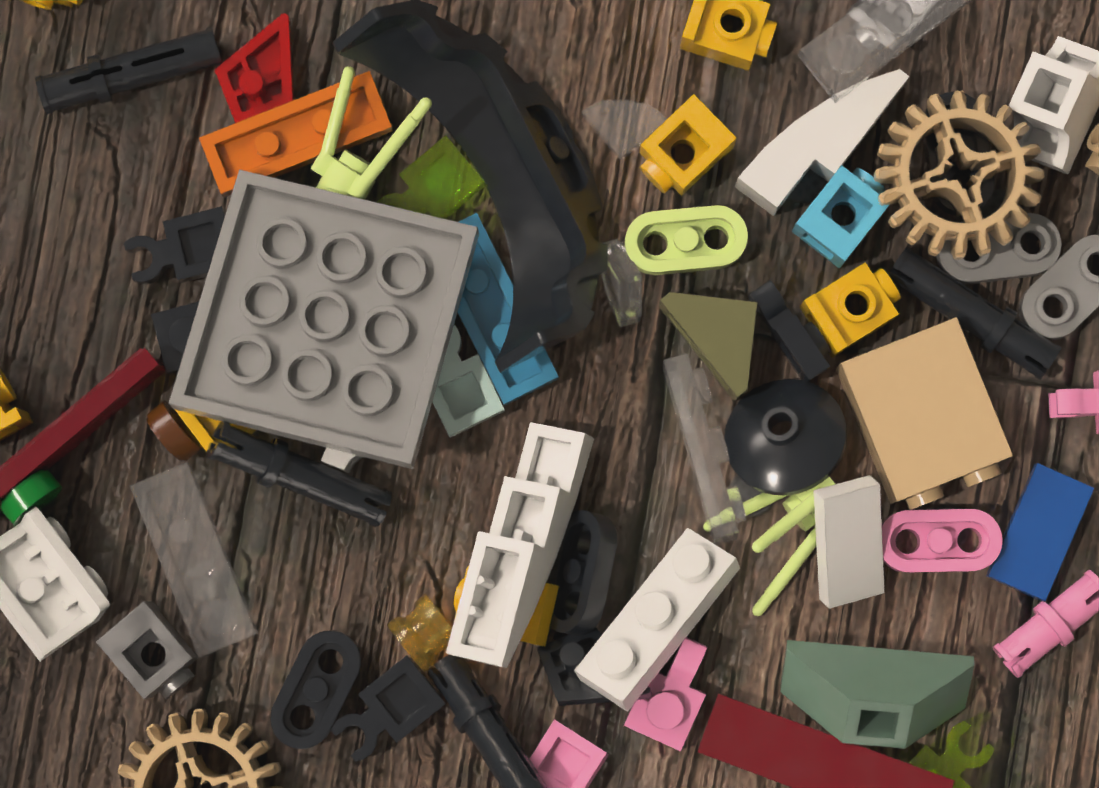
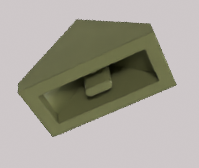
[659,292,757,402]

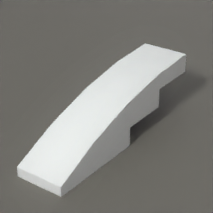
[446,422,594,669]

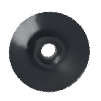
[724,379,847,495]

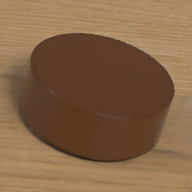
[146,400,203,462]

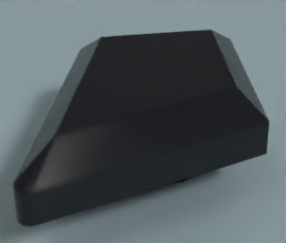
[536,627,652,706]

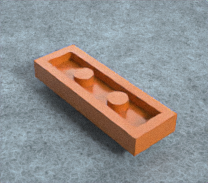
[199,71,393,198]

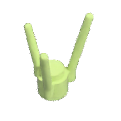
[311,66,432,200]
[703,477,835,616]

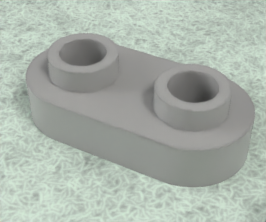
[936,213,1061,285]
[1019,235,1099,340]

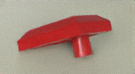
[214,13,294,123]

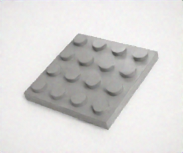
[169,170,479,469]

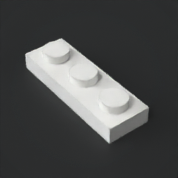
[574,528,740,712]

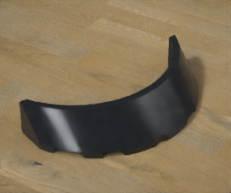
[333,0,608,373]

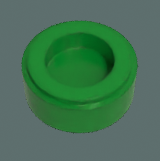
[0,469,63,526]

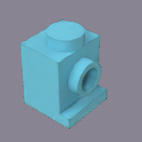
[792,165,890,269]

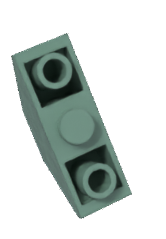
[780,640,975,749]

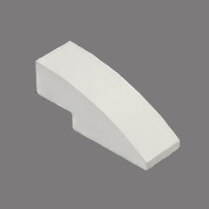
[735,69,909,216]

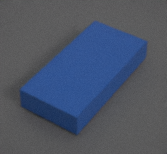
[986,463,1094,601]

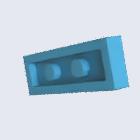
[458,213,559,406]

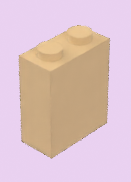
[836,317,1013,510]

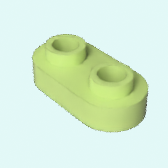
[625,205,748,275]

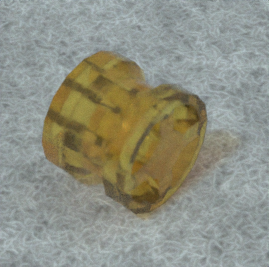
[387,593,453,672]

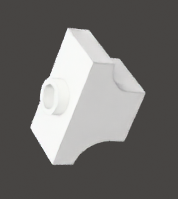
[1009,36,1099,174]

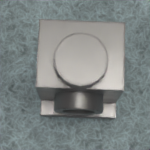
[96,601,198,700]

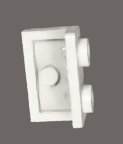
[0,507,110,662]

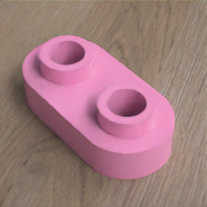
[882,509,1003,573]

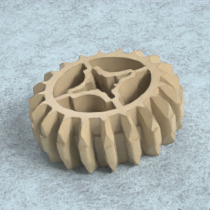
[874,91,1044,260]
[118,709,283,788]

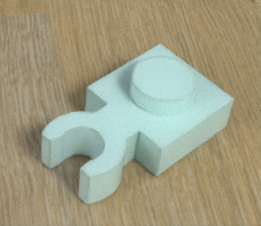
[432,325,505,438]

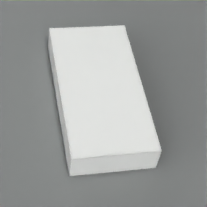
[814,475,884,609]

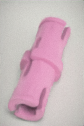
[993,570,1099,678]

